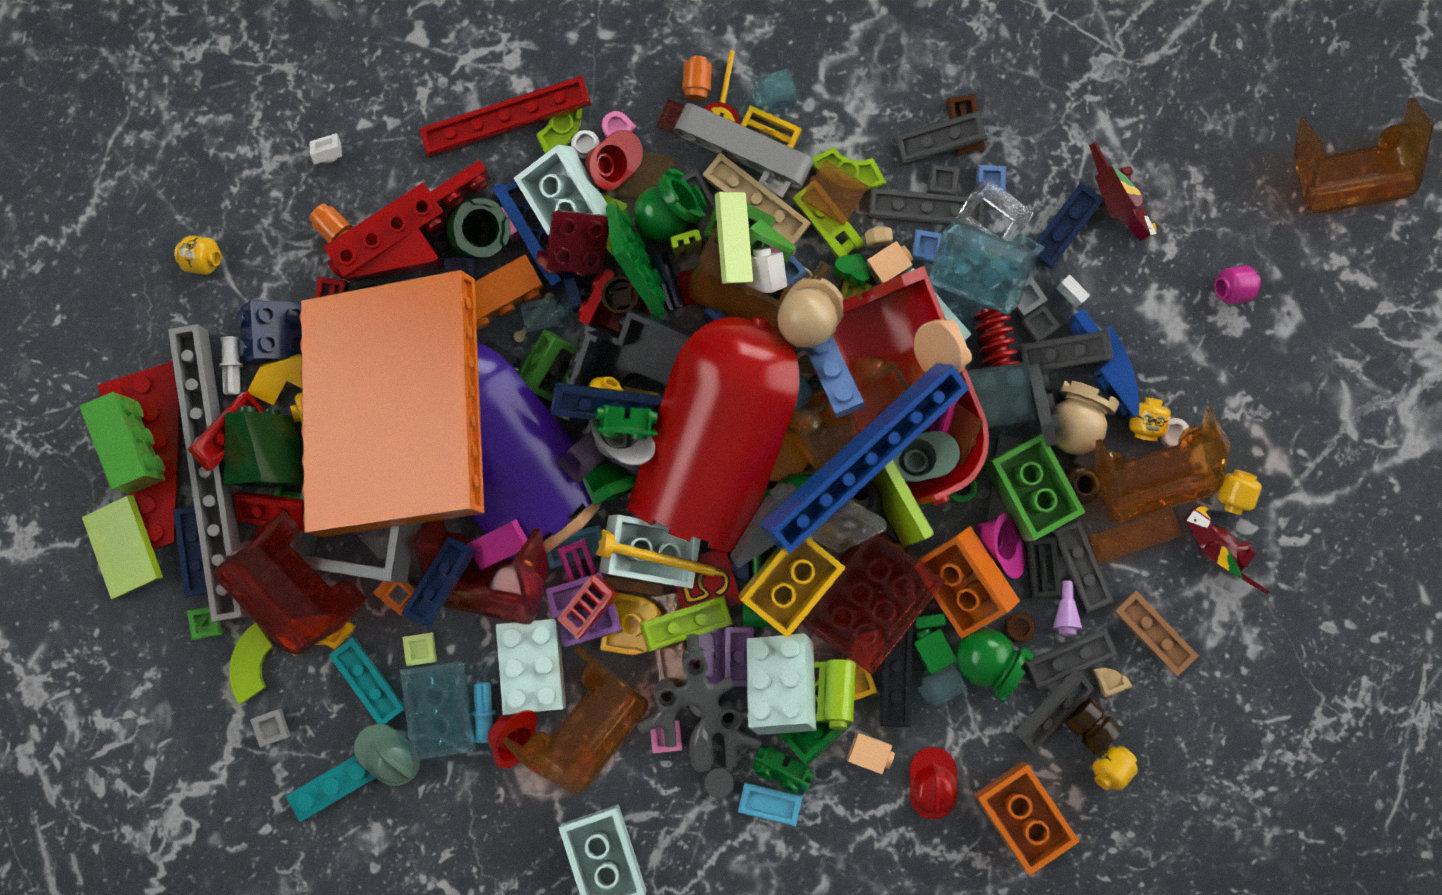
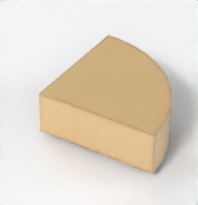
[1092,668,1132,698]

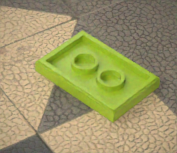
[870,460,934,547]
[82,495,163,599]

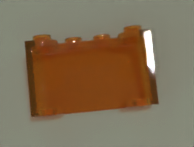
[786,356,910,472]

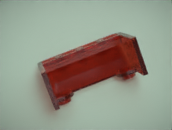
[411,520,549,625]

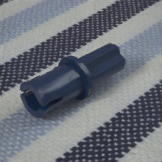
[650,252,683,311]

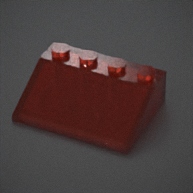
[800,525,945,674]

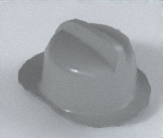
[591,420,655,466]

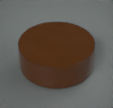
[1004,613,1035,642]

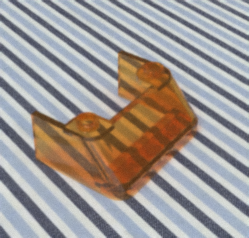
[1294,98,1434,214]
[687,223,829,331]
[1094,406,1231,523]
[502,646,649,794]

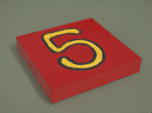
[676,549,742,609]

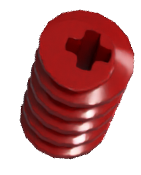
[973,306,1019,370]

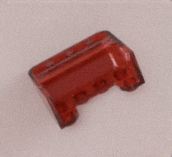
[214,511,367,655]

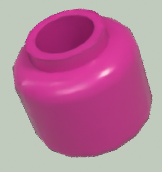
[1214,265,1261,305]

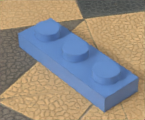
[804,336,865,419]

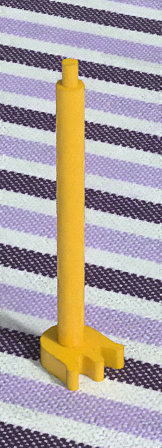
[595,529,723,576]

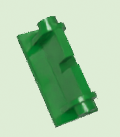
[592,405,658,440]
[750,745,814,795]

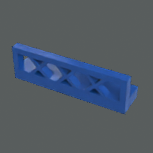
[492,181,580,291]

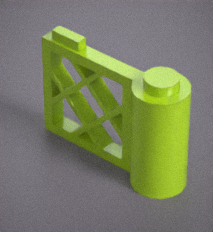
[814,659,856,730]

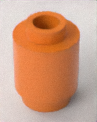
[682,56,712,101]
[309,203,352,243]

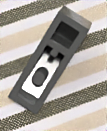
[730,482,797,568]

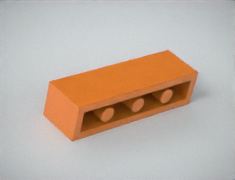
[475,254,545,331]

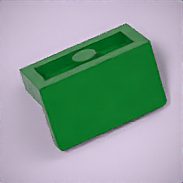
[580,462,637,505]

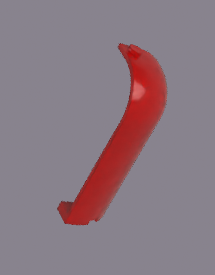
[832,266,989,506]
[626,316,799,552]

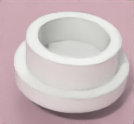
[571,130,600,159]

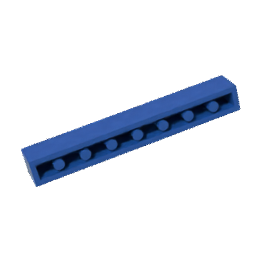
[759,363,970,554]

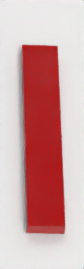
[419,76,592,158]

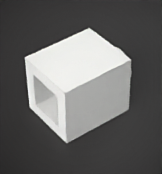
[746,247,787,293]

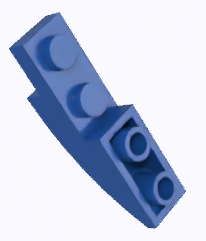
[1069,308,1139,420]

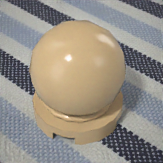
[777,278,844,348]
[1051,381,1119,455]

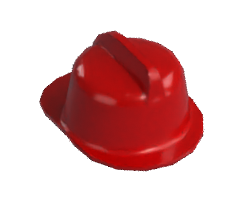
[585,130,643,191]
[487,710,537,769]
[909,747,958,820]

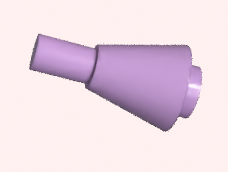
[1052,581,1083,637]

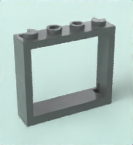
[290,493,416,583]

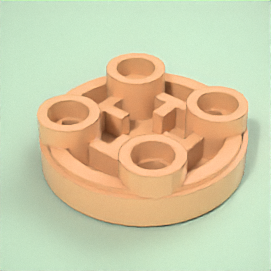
[914,319,972,374]

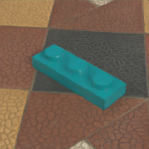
[328,637,407,725]
[285,756,376,822]

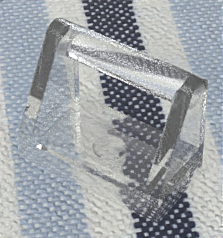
[956,180,1035,253]

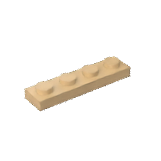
[702,153,811,245]

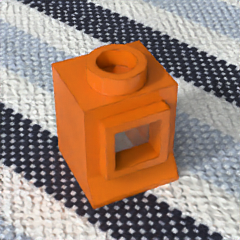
[373,579,417,616]

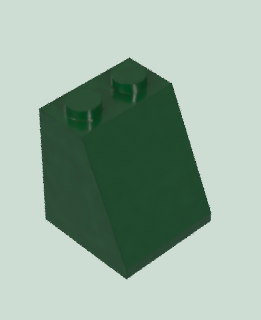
[224,406,304,488]

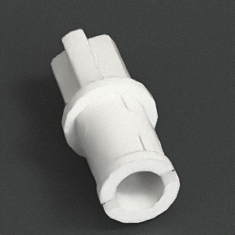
[219,336,243,395]

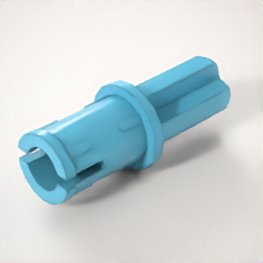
[472,682,496,743]

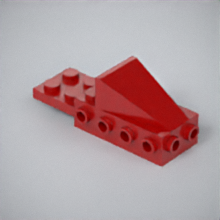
[323,160,491,283]

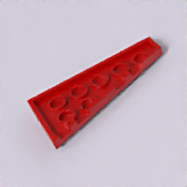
[97,361,182,550]

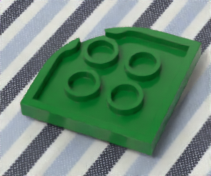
[605,201,667,317]

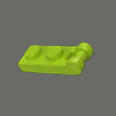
[792,180,864,258]

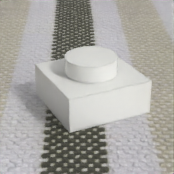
[309,133,342,165]

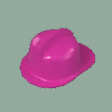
[976,512,1027,579]

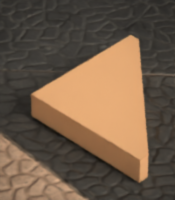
[539,503,601,554]

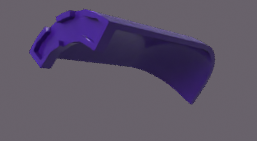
[471,343,595,566]

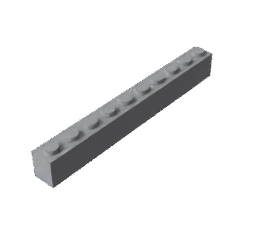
[168,324,251,622]

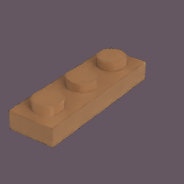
[1113,590,1199,676]

